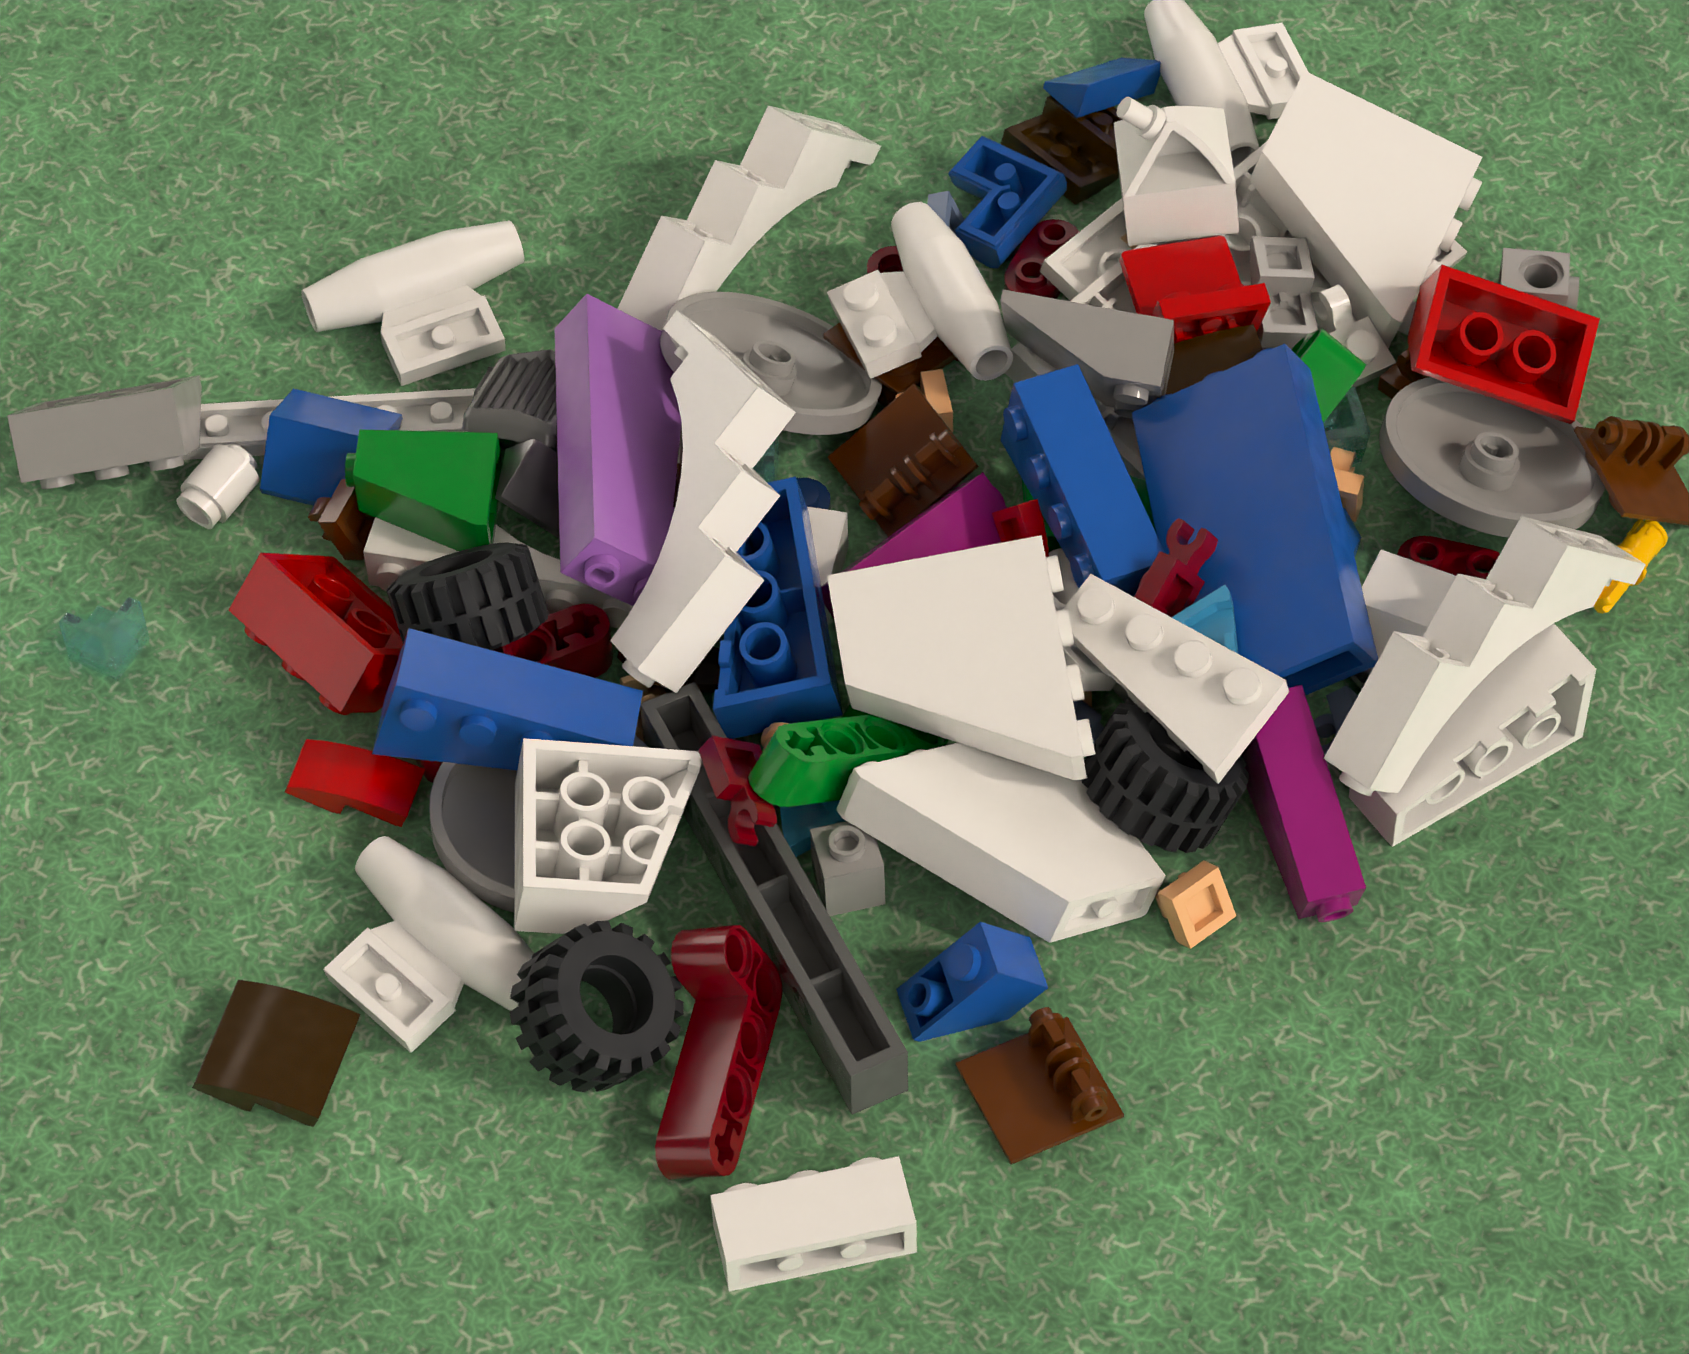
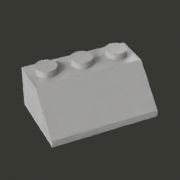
[7,375,202,489]

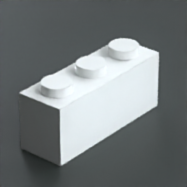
[710,1156,917,1291]

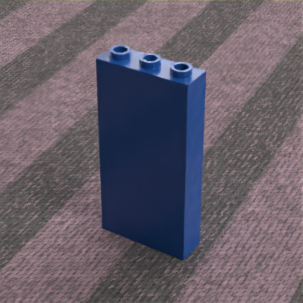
[1132,343,1378,695]

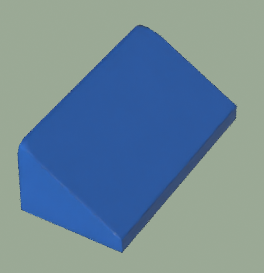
[1043,58,1161,118]

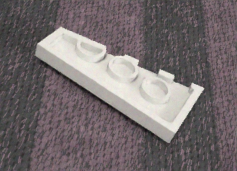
[1062,574,1289,784]

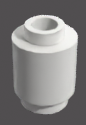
[176,444,259,529]

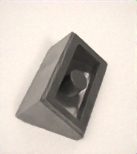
[495,439,560,539]

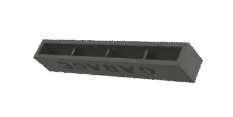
[640,682,908,1115]

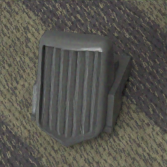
[461,349,558,465]

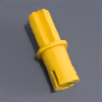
[1593,519,1668,614]

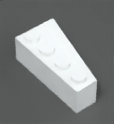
[1349,624,1596,847]

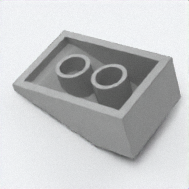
[1000,290,1174,419]

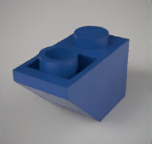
[896,922,1048,1042]

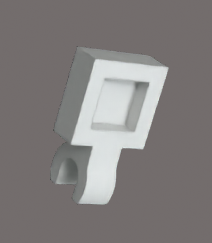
[1312,284,1396,390]

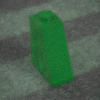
[345,429,502,551]

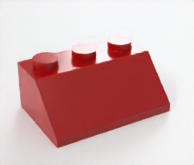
[1407,265,1600,424]
[228,553,403,715]

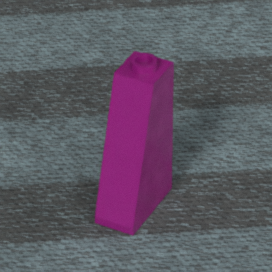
[821,472,1007,619]
[1241,685,1366,922]

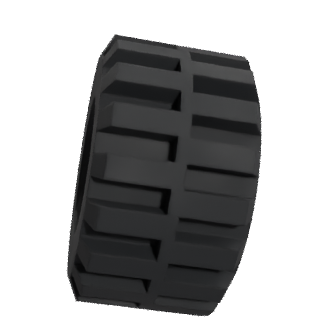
[386,542,549,650]
[1081,698,1249,853]
[510,921,684,1092]

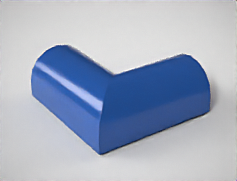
[948,136,1067,269]

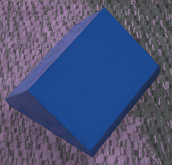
[260,389,403,506]

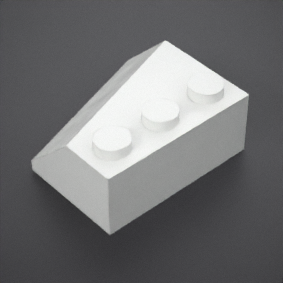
[514,738,703,934]

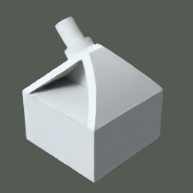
[1114,97,1239,246]
[1350,550,1456,690]

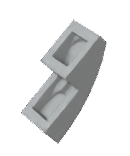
[1250,236,1318,349]

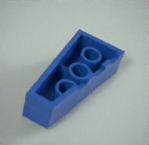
[1000,364,1165,596]
[713,476,843,739]
[372,628,643,770]

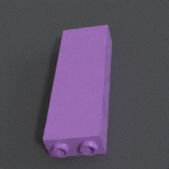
[555,294,681,606]

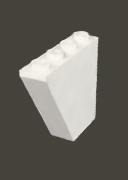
[1249,71,1482,348]
[827,535,1095,781]
[836,742,1166,943]

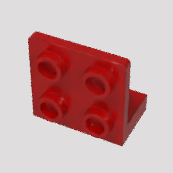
[1119,236,1271,343]

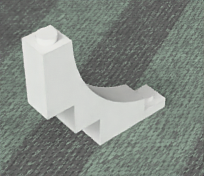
[617,106,881,331]
[610,310,796,693]
[1324,516,1646,796]

